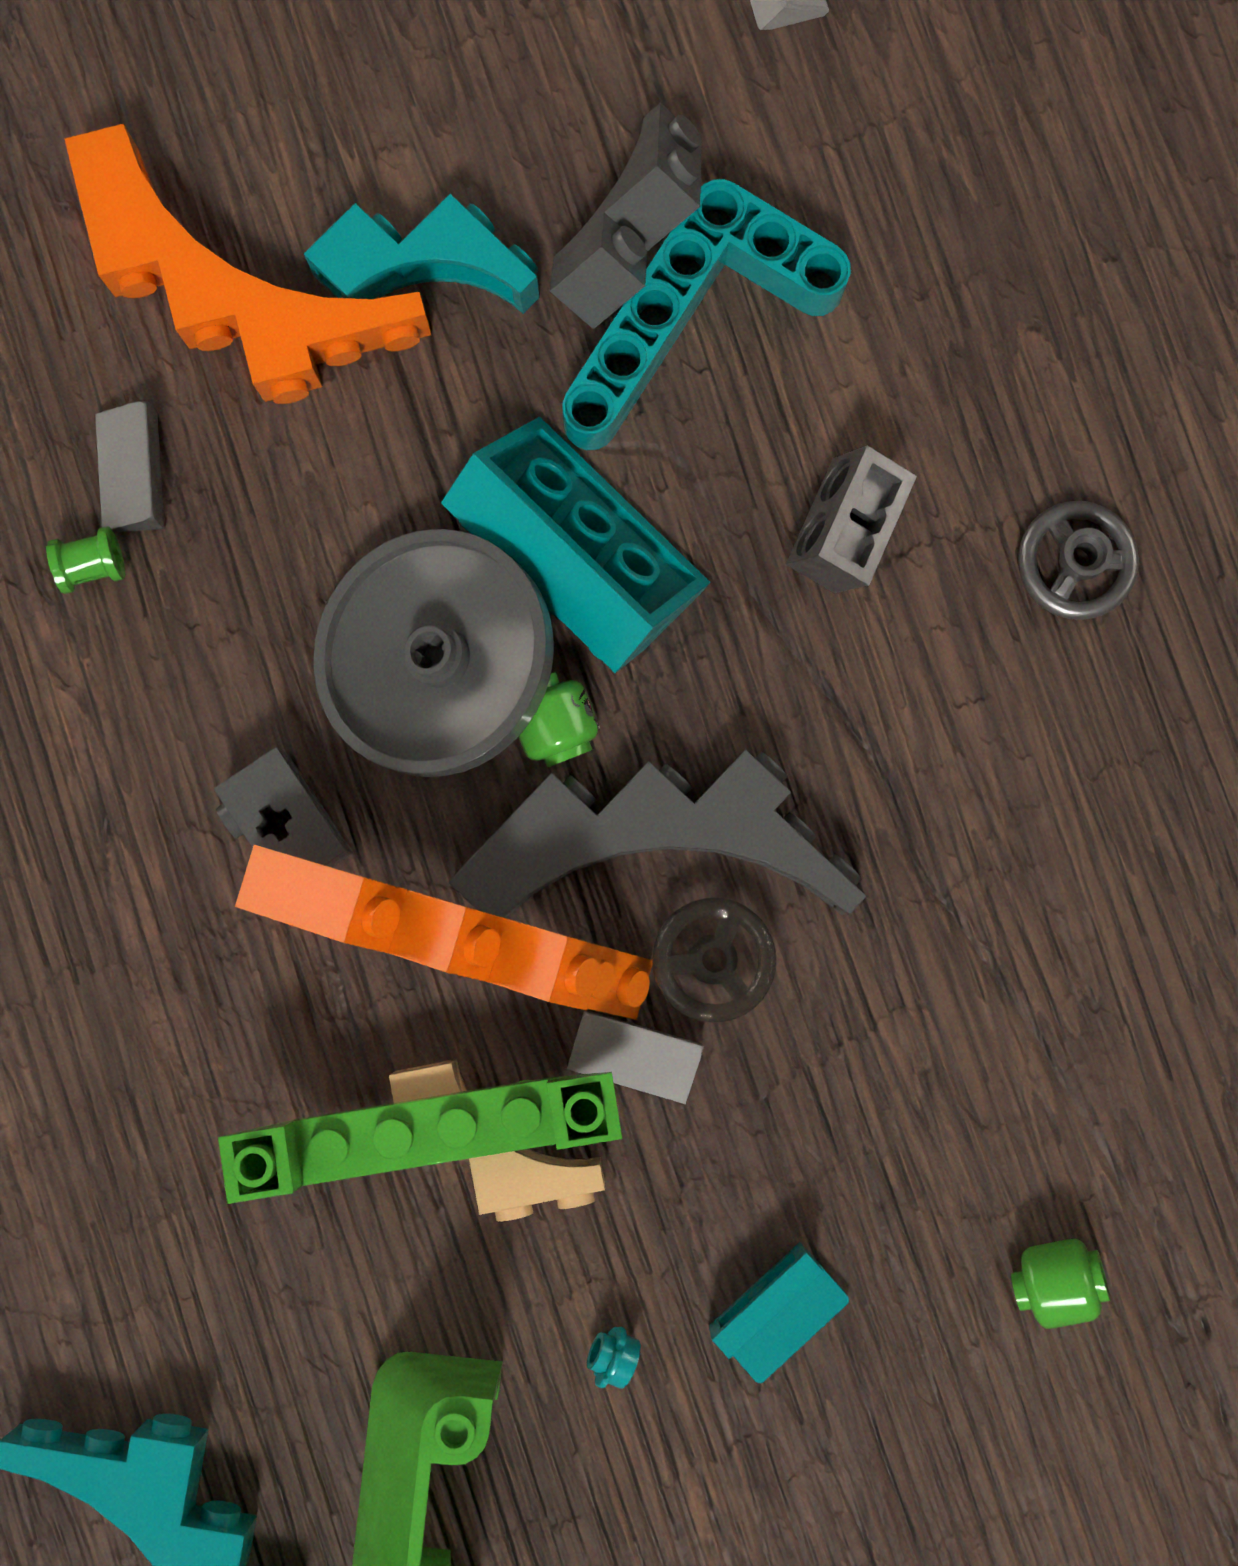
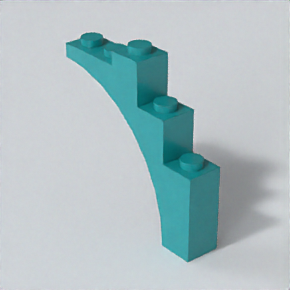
[0,1414,257,1566]

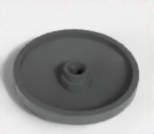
[313,529,554,777]

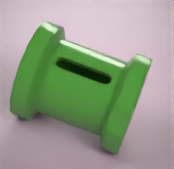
[46,526,125,594]

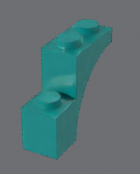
[304,194,540,314]

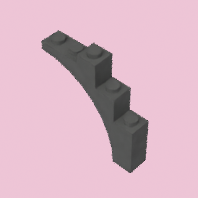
[448,749,867,918]

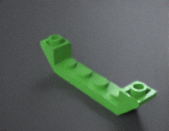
[218,1072,622,1204]

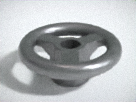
[1018,501,1139,620]

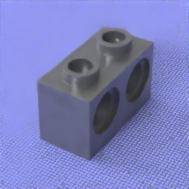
[785,445,917,593]

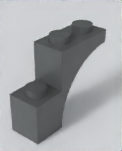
[550,102,702,329]

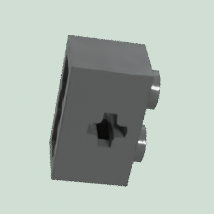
[213,747,354,867]

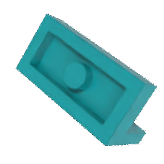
[708,1242,849,1383]

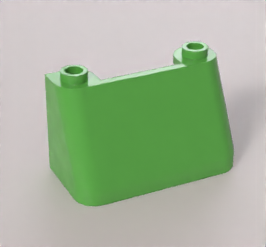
[352,1352,503,1566]

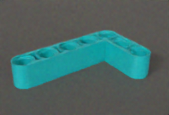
[562,179,851,450]

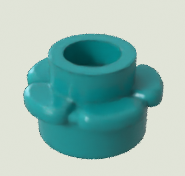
[587,1327,641,1389]

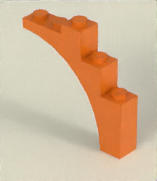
[64,124,432,404]
[235,845,654,1020]

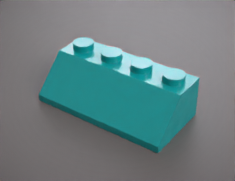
[441,417,711,673]

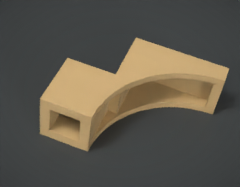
[389,1059,605,1221]

